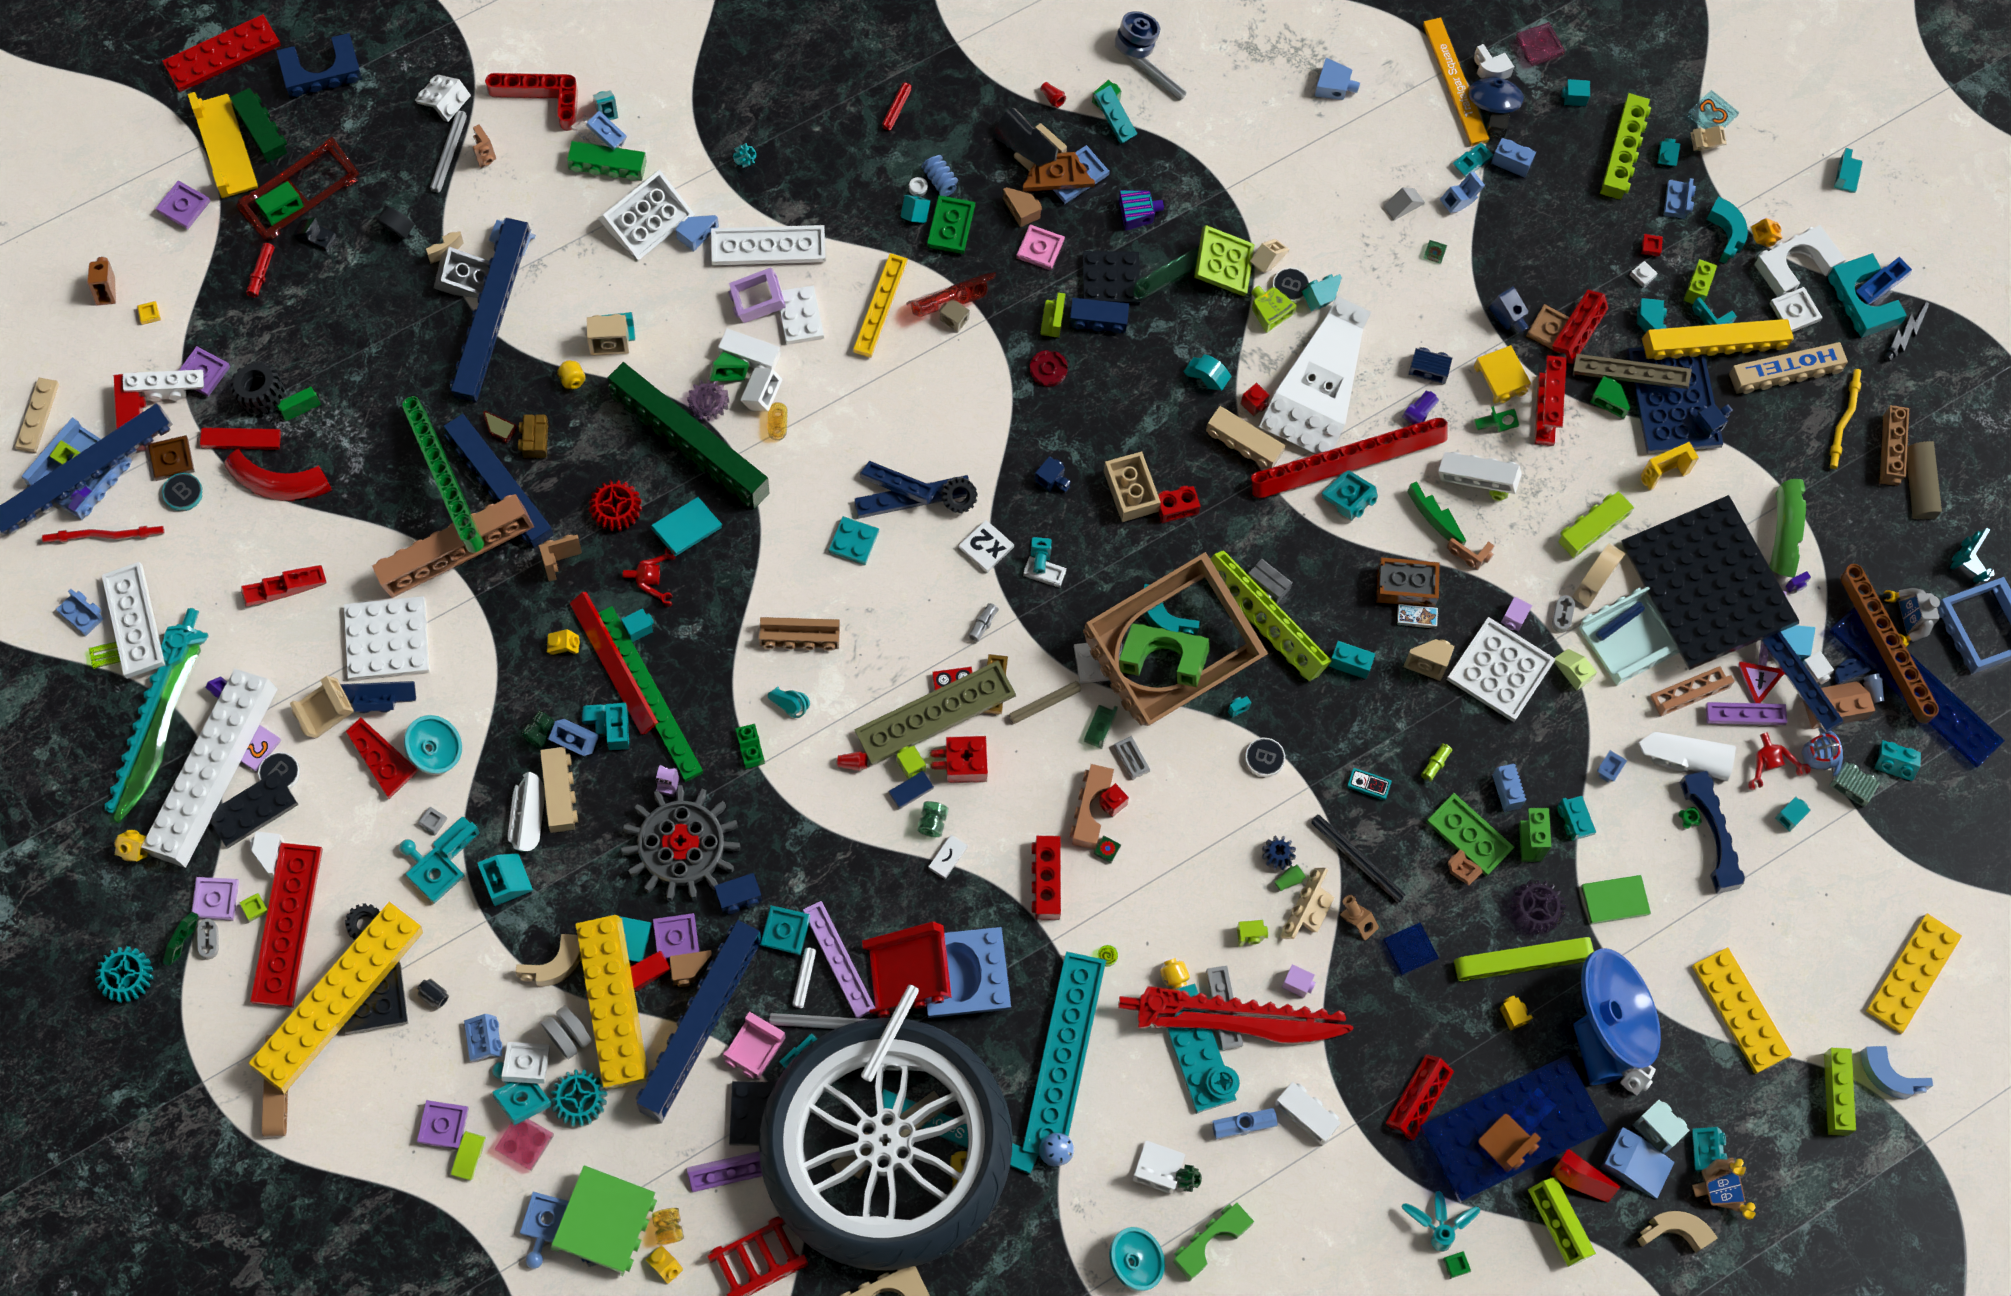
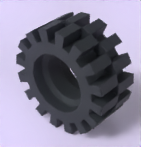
[941,477,978,513]
[345,903,380,941]

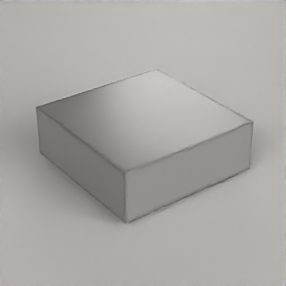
[418,807,447,835]

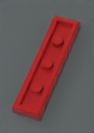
[200,428,281,450]

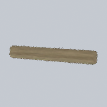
[1009,681,1081,724]

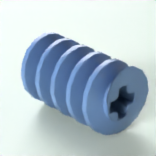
[921,155,958,196]

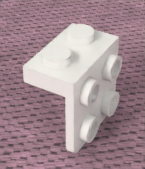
[415,75,471,122]

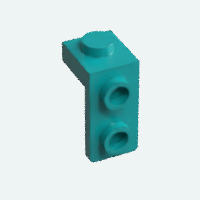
[1692,297,1737,325]

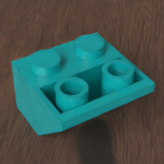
[478,853,533,906]

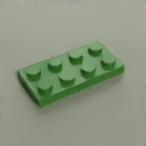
[1426,793,1514,877]

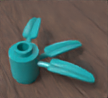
[1401,1191,1480,1252]

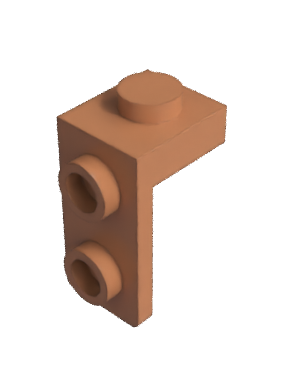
[1447,538,1494,570]

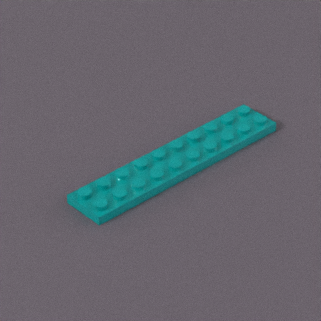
[1022,951,1106,1161]

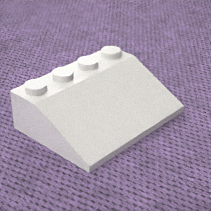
[598,170,695,261]

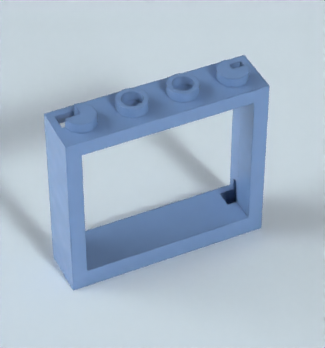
[1937,577,2011,674]

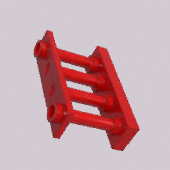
[1535,355,1566,446]
[708,1216,808,1296]

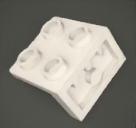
[1132,1141,1185,1194]

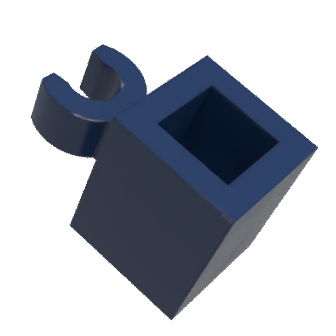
[1695,404,1733,438]
[1035,456,1071,492]

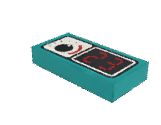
[1347,768,1392,801]

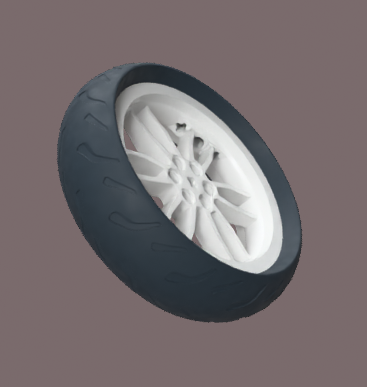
[759,1018,1012,1270]

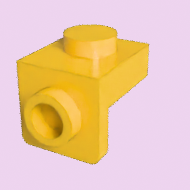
[547,629,580,655]
[646,1245,683,1284]

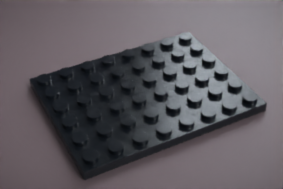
[1621,495,1799,670]

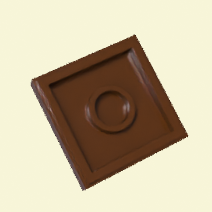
[148,435,195,481]

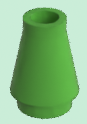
[1274,864,1306,891]

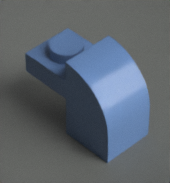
[1440,172,1485,213]

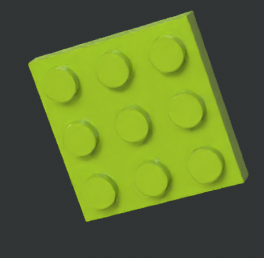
[1194,225,1255,296]

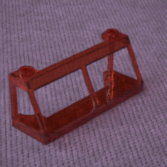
[236,137,359,240]

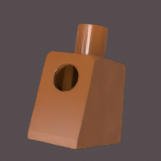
[88,257,116,306]

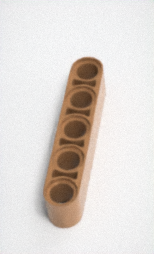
[262,1035,288,1137]

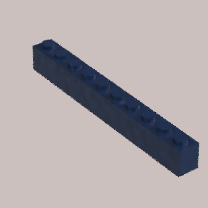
[450,217,531,403]
[0,403,173,534]

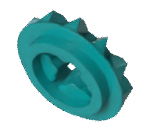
[1206,1066,1240,1099]

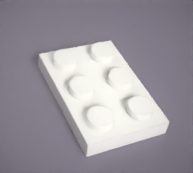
[780,285,824,345]

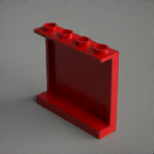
[862,922,952,1018]

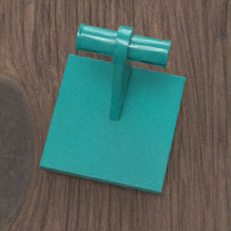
[1950,528,1994,584]

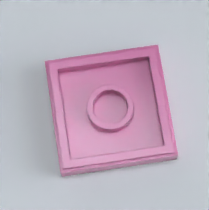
[1016,225,1065,270]

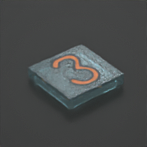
[1687,90,1739,129]

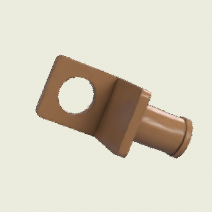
[1341,895,1379,940]

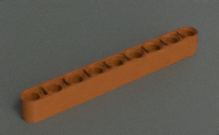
[1841,564,1939,724]

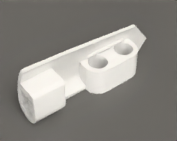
[1639,732,1736,781]

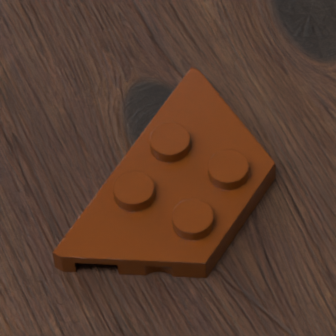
[1023,152,1095,192]

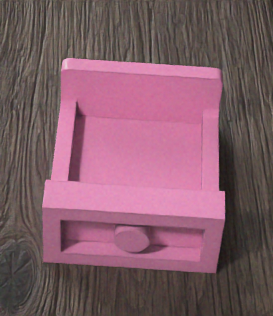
[723,1012,786,1079]

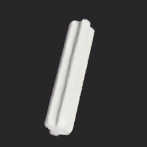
[793,948,816,1008]

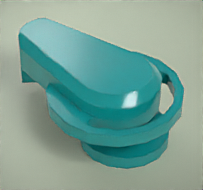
[768,686,810,718]

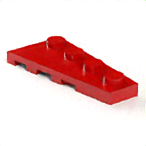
[346,717,418,799]

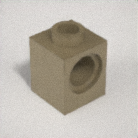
[939,298,970,332]

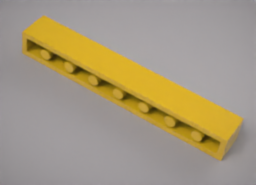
[1642,319,1794,360]

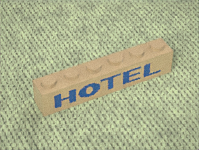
[1729,342,1848,394]

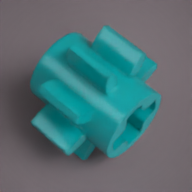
[733,143,756,168]

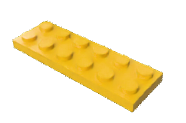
[1866,913,1962,1034]
[1691,947,1792,1074]

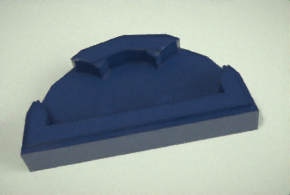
[1834,658,1873,685]

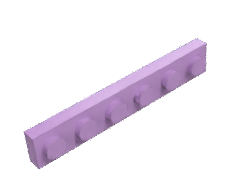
[803,901,875,1018]

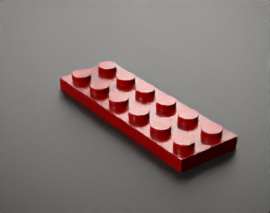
[162,14,281,92]

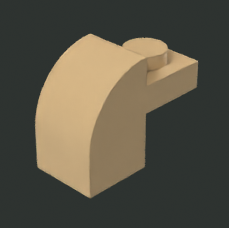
[1691,126,1727,151]

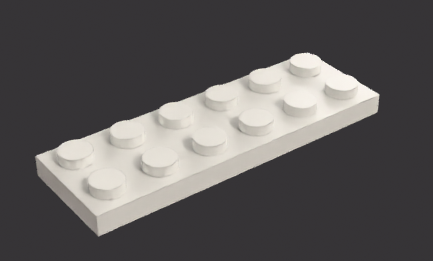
[711,225,826,265]
[102,562,165,678]

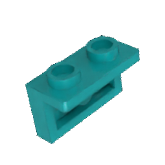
[1875,740,1921,781]

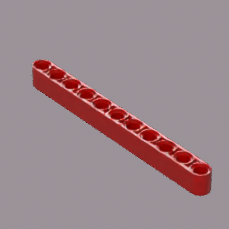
[1251,418,1448,498]

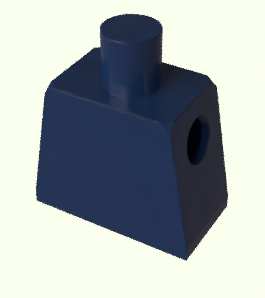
[1488,286,1529,334]

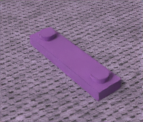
[1705,702,1787,725]

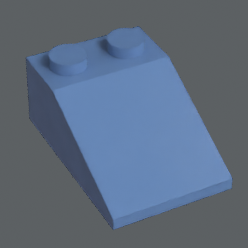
[1600,1127,1674,1199]

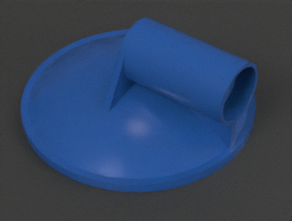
[1573,948,1661,1085]

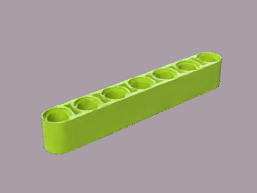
[1454,937,1594,981]

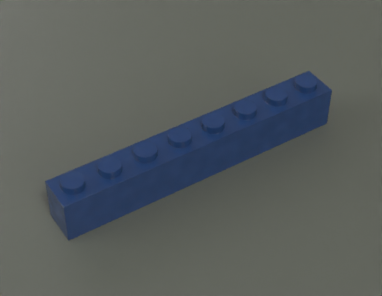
[444,414,554,548]

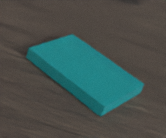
[651,497,722,556]

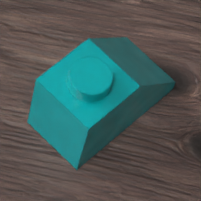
[593,90,618,120]

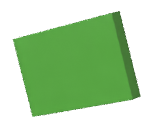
[1581,875,1651,924]

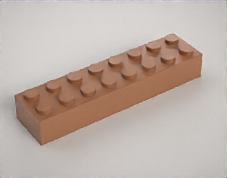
[372,494,534,598]

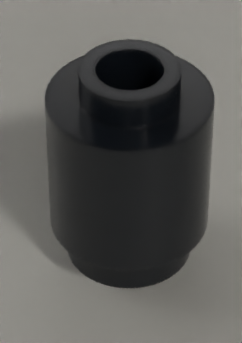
[417,979,449,1008]

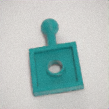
[399,839,465,904]
[492,1062,551,1125]

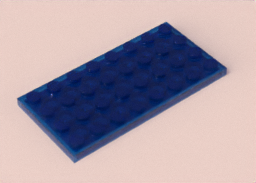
[1420,1055,1608,1203]

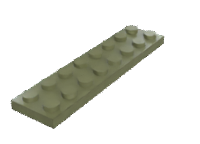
[854,661,1016,766]

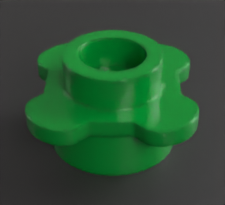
[1678,807,1702,829]

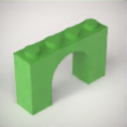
[1119,623,1209,687]

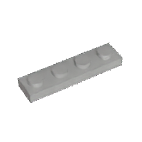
[1206,966,1243,1050]

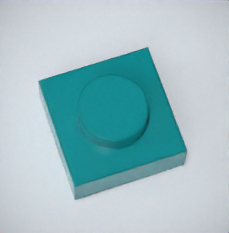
[1228,696,1251,718]

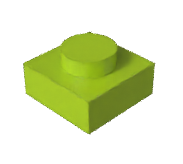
[239,893,268,922]

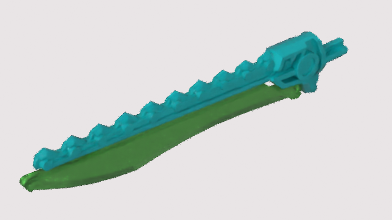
[105,608,209,823]

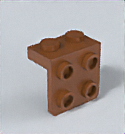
[1478,1114,1541,1173]

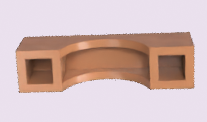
[1069,764,1114,850]

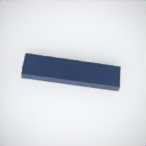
[860,461,937,505]

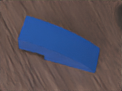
[1856,256,1912,305]

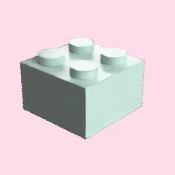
[1633,1100,1690,1154]

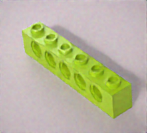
[1600,93,1651,200]

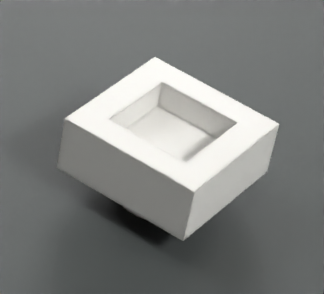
[1630,261,1658,287]

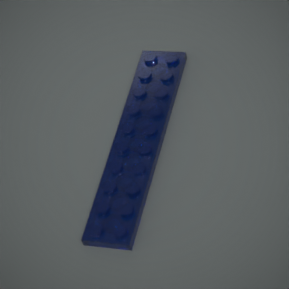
[1829,607,2005,768]

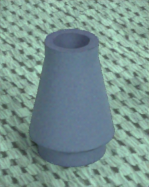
[1863,674,1885,704]

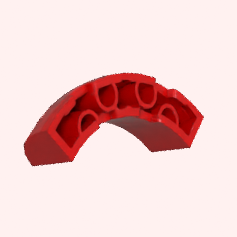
[224,449,332,501]

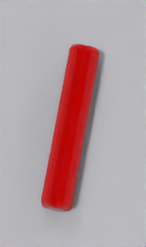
[882,82,911,131]

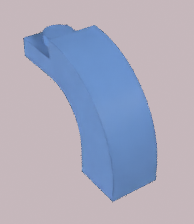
[1860,1046,1933,1099]

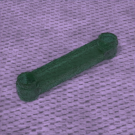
[1133,246,1199,299]

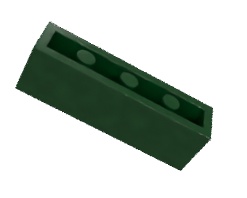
[229,88,288,163]

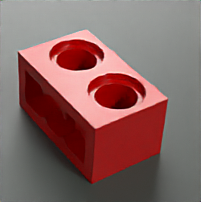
[1158,486,1201,523]

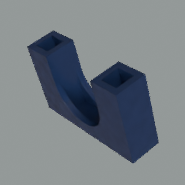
[277,33,362,97]

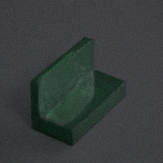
[1084,705,1118,749]

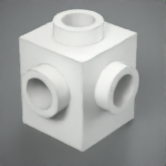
[1620,1065,1656,1095]

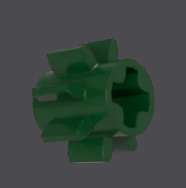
[1175,1164,1202,1192]

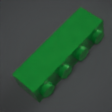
[567,141,647,181]

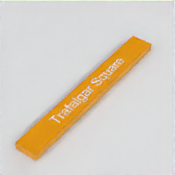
[1423,18,1489,146]

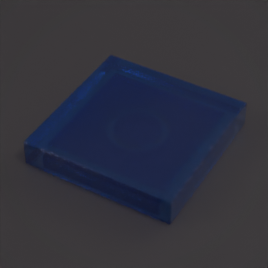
[1383,922,1439,976]

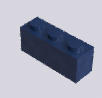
[1069,298,1129,333]

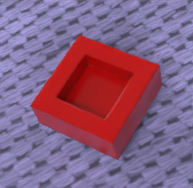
[1641,234,1663,256]

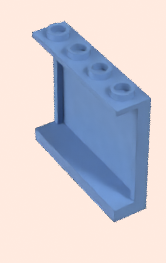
[22,417,132,520]

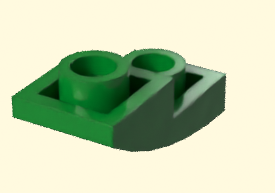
[735,723,765,769]

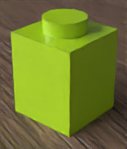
[896,745,926,779]

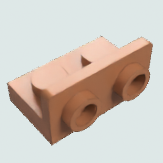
[473,124,497,167]

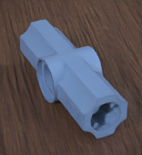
[1212,1108,1278,1139]

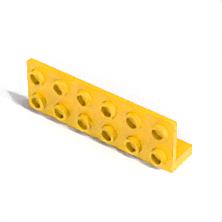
[188,92,258,198]

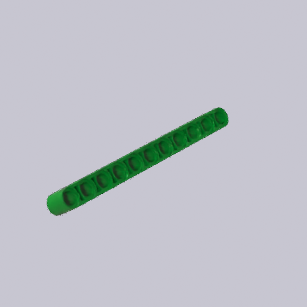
[402,396,484,553]

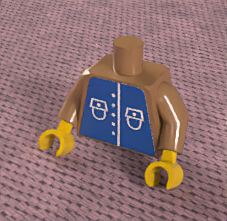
[1692,1158,1756,1219]

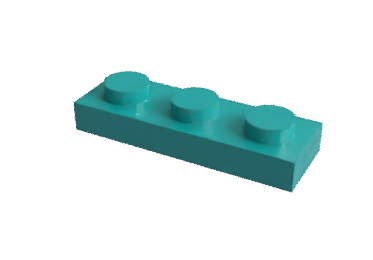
[1093,85,1137,144]

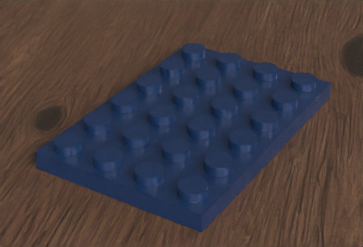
[1626,347,1723,454]

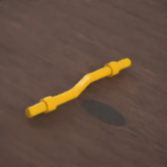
[1830,369,1861,469]

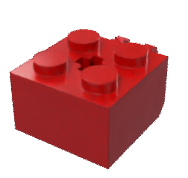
[930,736,988,783]

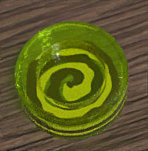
[1097,945,1118,967]

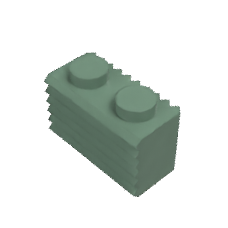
[1829,762,1880,807]

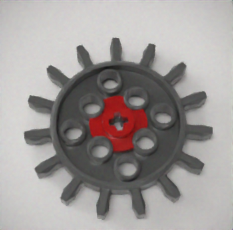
[621,785,740,902]

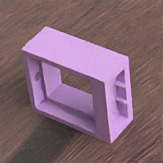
[728,268,786,323]

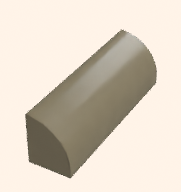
[1907,441,1942,519]

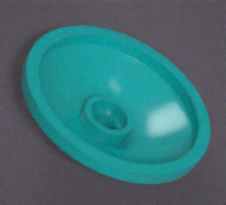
[403,715,462,774]
[1109,1227,1165,1291]

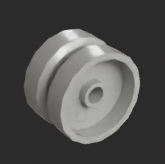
[541,1005,592,1060]

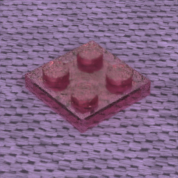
[1516,22,1565,66]
[495,1119,554,1171]

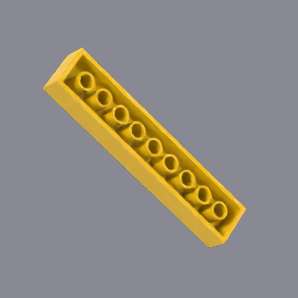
[249,901,423,1094]

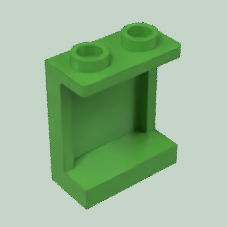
[1519,808,1551,862]

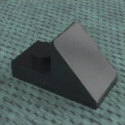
[293,218,336,251]

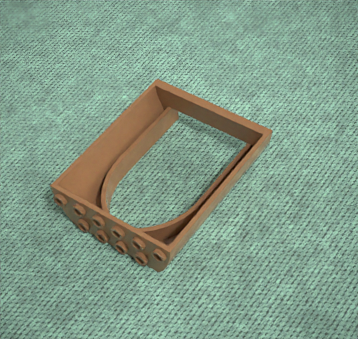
[1083,552,1268,726]

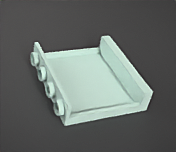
[1579,587,1680,686]

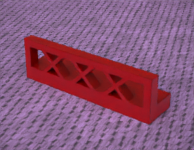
[1552,290,1608,364]
[1386,1054,1454,1141]

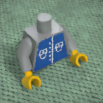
[1884,588,1940,647]

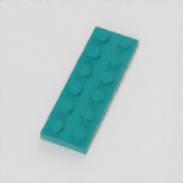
[1166,983,1237,1113]

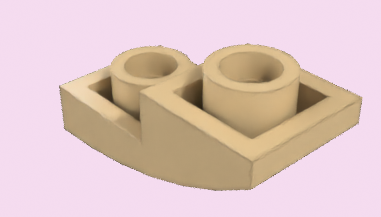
[426,231,464,264]

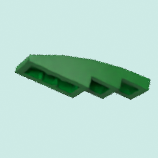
[1407,481,1466,545]

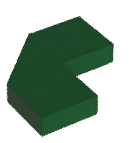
[163,912,199,966]

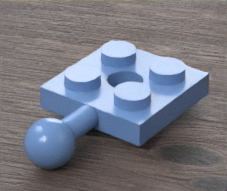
[520,1192,569,1269]

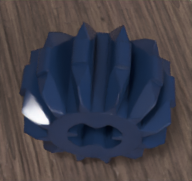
[1262,835,1296,870]

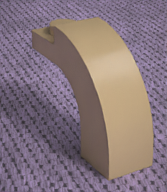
[1572,543,1625,608]
[516,934,581,987]
[1637,1211,1717,1253]

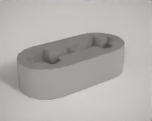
[1552,595,1575,633]
[197,919,219,959]

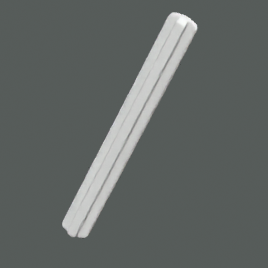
[861,985,919,1082]

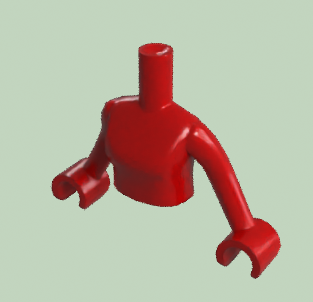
[623,547,676,607]
[1748,732,1811,790]

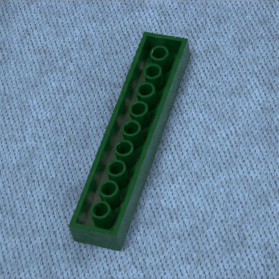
[607,362,770,509]

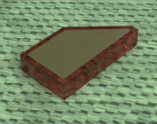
[483,411,517,443]

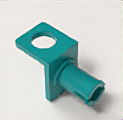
[1031,537,1052,574]

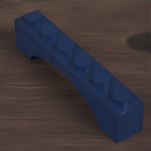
[1680,771,1745,894]

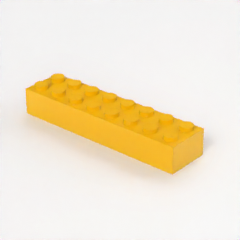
[576,915,649,1090]

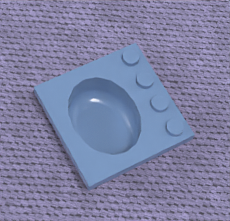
[927,927,1011,1018]

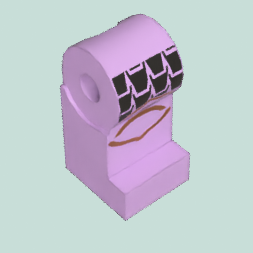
[656,765,679,797]

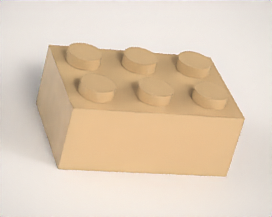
[1104,452,1161,522]

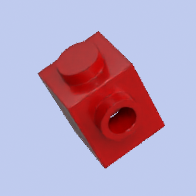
[1240,382,1270,417]
[1099,783,1129,818]

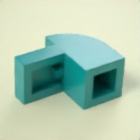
[1184,354,1232,391]

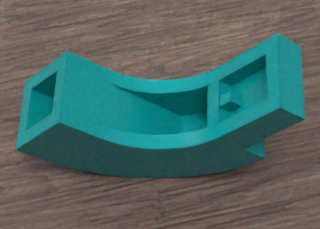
[1706,196,1748,264]
[1144,584,1200,635]

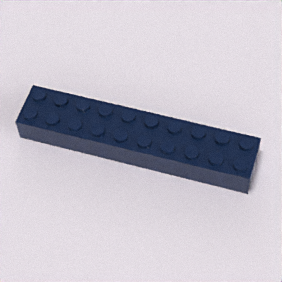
[636,920,761,1123]

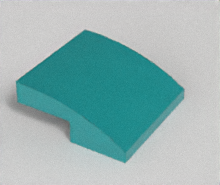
[611,915,652,962]

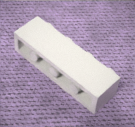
[1438,452,1522,494]

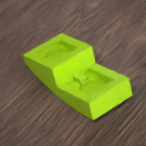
[451,1131,486,1180]

